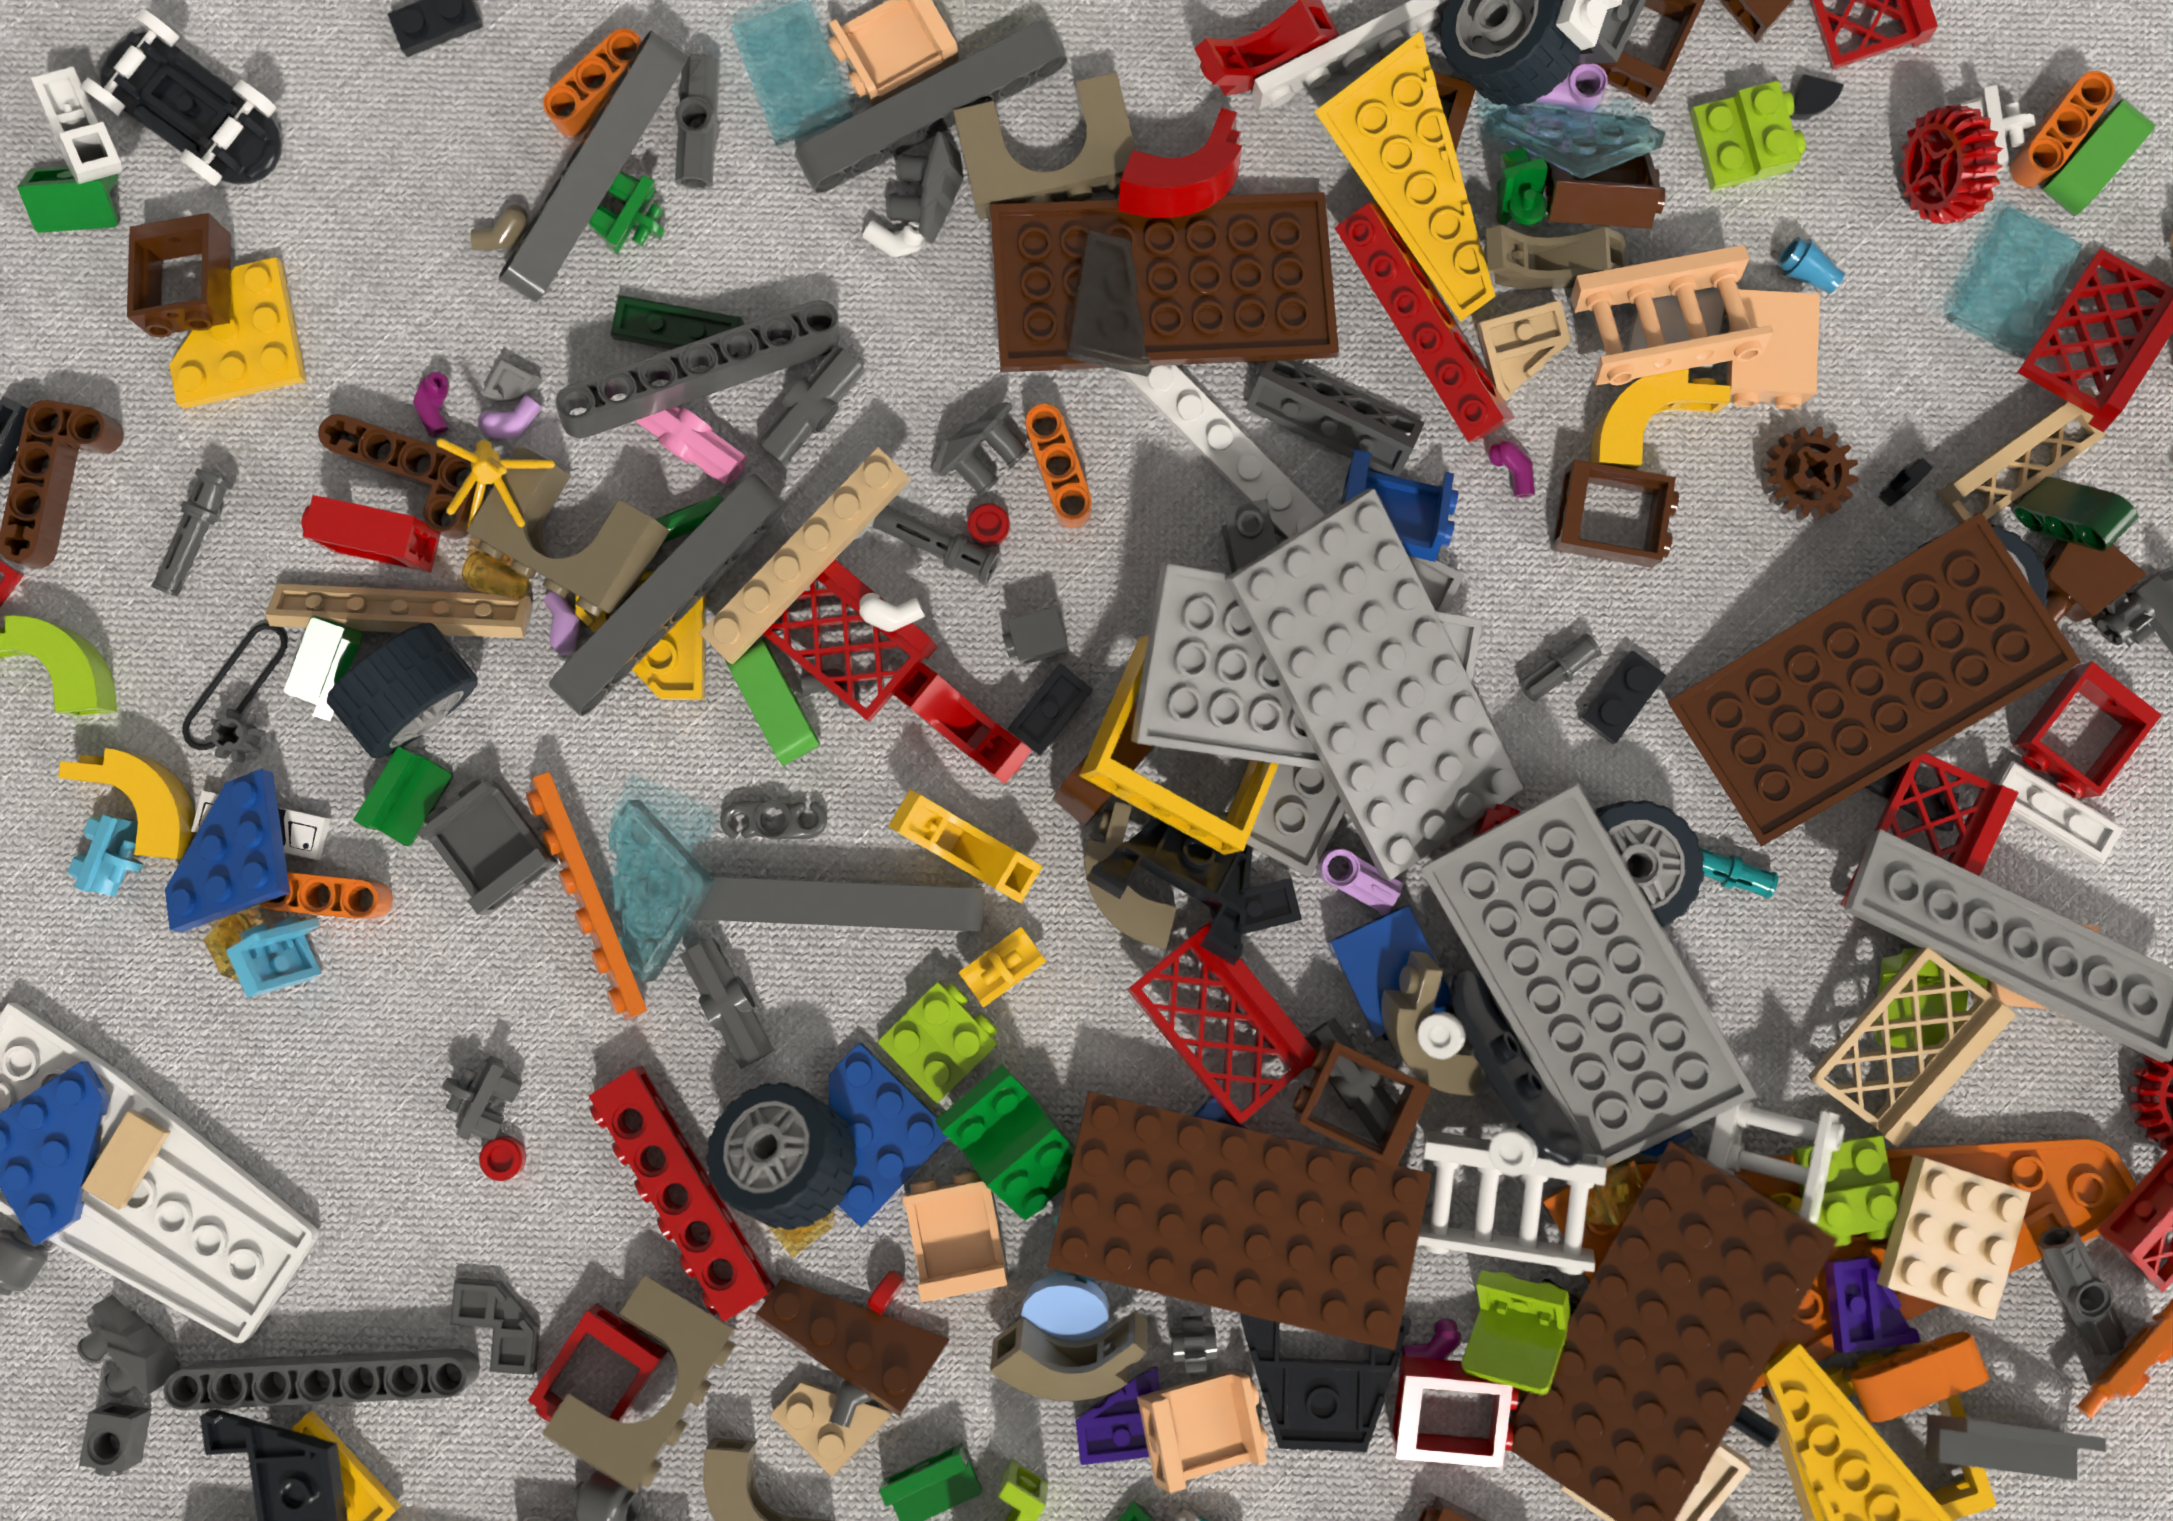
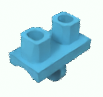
[68,814,144,897]

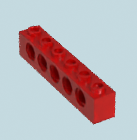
[1334,203,1515,442]
[588,1065,775,1322]

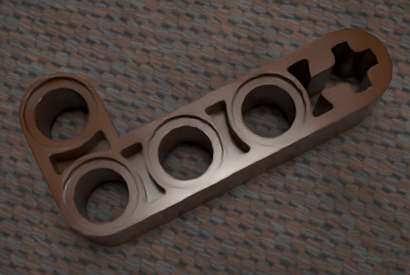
[0,400,124,569]
[318,414,488,540]
[1052,700,1156,827]

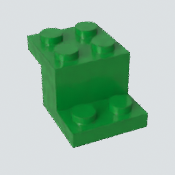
[934,1064,1075,1221]

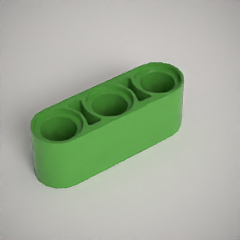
[2041,98,2156,216]
[725,639,821,766]

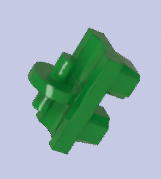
[1496,147,1548,225]
[589,172,665,255]

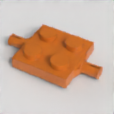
[2075,1299,2173,1419]

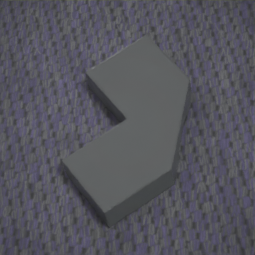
[450,1278,540,1375]

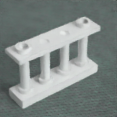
[1707,1100,1844,1224]
[1417,1131,1607,1275]

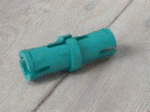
[1699,846,1779,899]

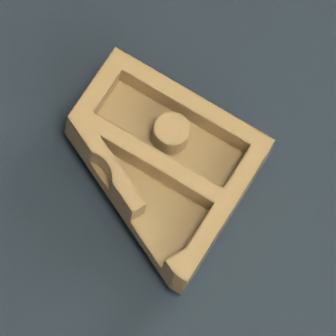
[770,1379,892,1477]

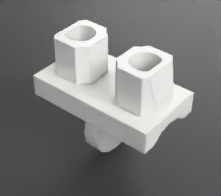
[1960,85,2036,172]

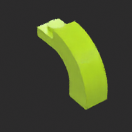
[0,615,117,717]

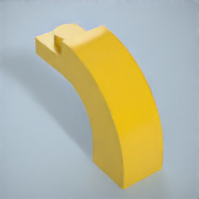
[1590,368,1731,470]
[58,748,197,860]
[888,789,1043,903]

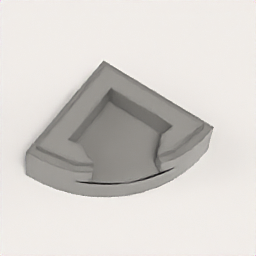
[481,358,541,402]

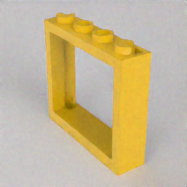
[1079,634,1279,855]
[1762,1341,1997,1521]

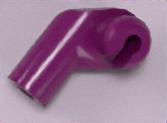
[413,371,449,437]
[1488,440,1535,498]
[1402,1318,1461,1360]

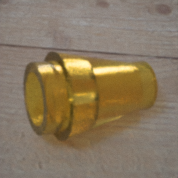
[462,551,529,601]

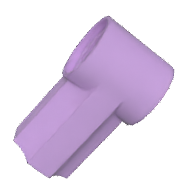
[1532,64,1608,115]
[1316,847,1404,915]

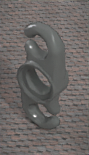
[720,800,827,840]

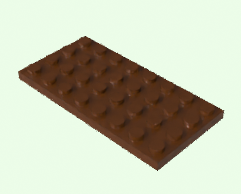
[990,192,1339,373]
[1667,512,2081,847]
[1047,1091,1432,1350]
[1511,1140,1839,1521]

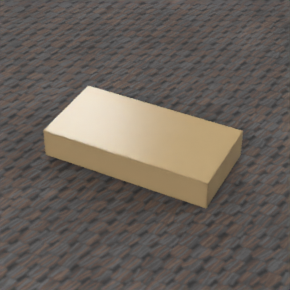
[81,1110,171,1210]

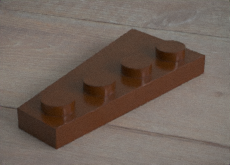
[755,1278,950,1417]

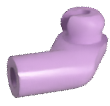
[478,395,542,439]
[544,591,582,655]

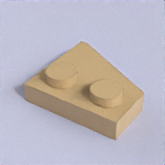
[1476,300,1571,401]

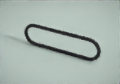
[182,623,287,750]

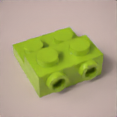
[1689,80,1806,191]
[877,981,999,1104]
[1791,1134,1901,1246]

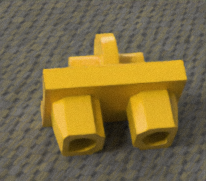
[958,926,1047,1008]

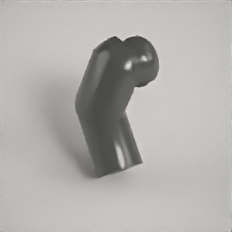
[800,668,861,709]
[829,1380,873,1428]

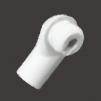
[863,220,926,257]
[859,593,925,632]

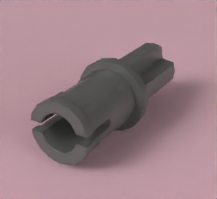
[1520,633,1602,701]

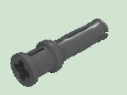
[151,468,234,597]
[873,505,1001,586]

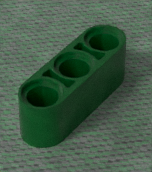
[2013,477,2139,551]

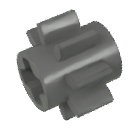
[2097,593,2155,647]
[205,709,266,763]
[1171,1316,1217,1373]

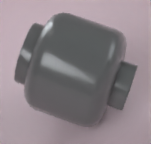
[0,1226,48,1295]
[572,1470,642,1521]

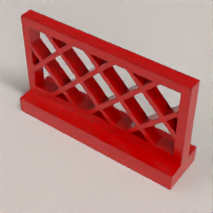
[1809,0,1938,70]
[2017,248,2173,432]
[763,560,938,723]
[1840,753,2019,907]
[1127,921,1316,1126]
[2097,1146,2173,1293]

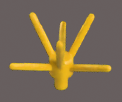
[436,439,555,528]

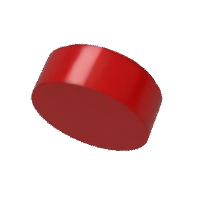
[967,503,1010,547]
[479,1136,526,1181]
[867,1270,906,1316]

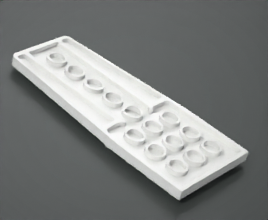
[0,1003,319,1343]

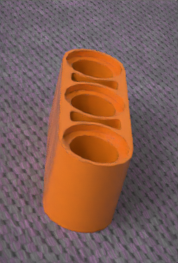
[543,28,642,137]
[2010,71,2115,188]
[1025,403,1092,529]
[260,872,393,919]
[1850,1331,1989,1422]

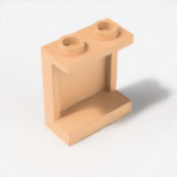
[827,0,959,107]
[1723,289,1820,409]
[901,1170,1009,1303]
[1137,1369,1268,1493]

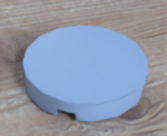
[1021,1274,1109,1341]

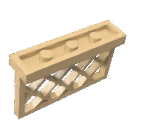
[1808,947,2017,1147]

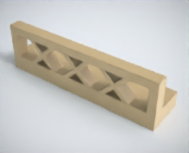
[1936,387,2106,524]

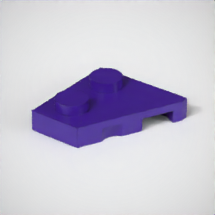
[1824,1255,1921,1353]
[1075,1366,1160,1466]

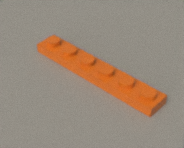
[526,772,647,1022]

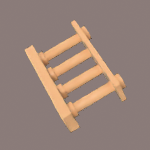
[1570,244,1774,386]

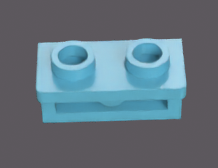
[226,916,322,998]

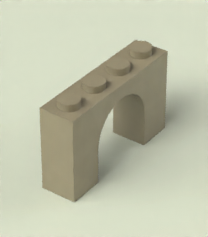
[953,72,1136,221]
[466,444,670,617]
[542,1275,736,1493]

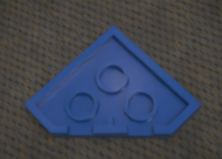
[165,769,290,933]
[829,1042,948,1228]
[0,1061,110,1246]

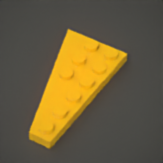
[1314,30,1495,322]
[1762,1340,1953,1521]

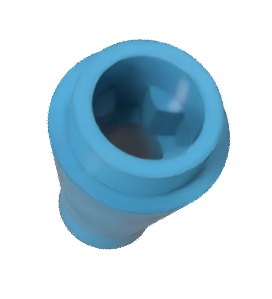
[1778,237,1845,294]

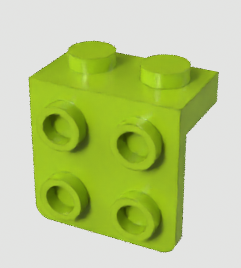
[1873,948,1988,1048]
[1461,1270,1571,1394]

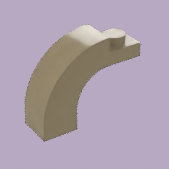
[1484,225,1627,290]
[1085,801,1177,949]
[1381,951,1482,1096]
[990,1311,1148,1401]
[703,1438,832,1521]

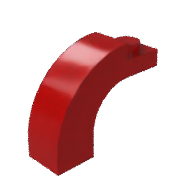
[1194,0,1340,96]
[1118,108,1242,218]
[893,662,1032,784]

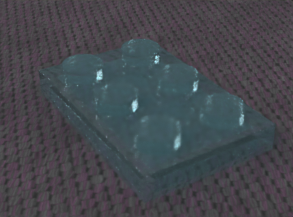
[730,0,853,147]
[1946,206,2083,358]

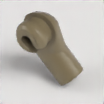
[471,204,528,250]

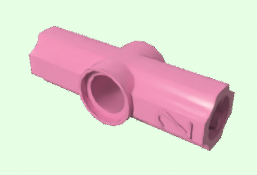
[634,406,748,487]

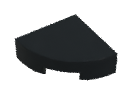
[1790,74,1844,120]
[1879,458,1933,507]

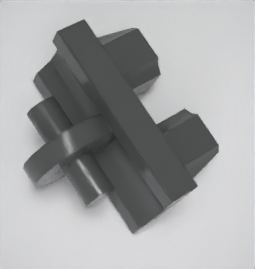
[442,1055,522,1140]

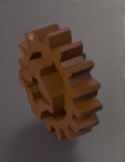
[1761,427,1859,520]

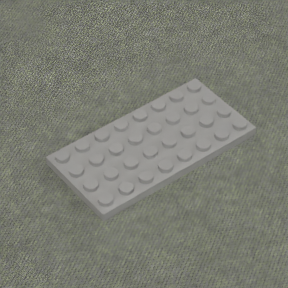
[1225,489,1524,881]
[1131,563,1483,770]
[1420,782,1757,1168]

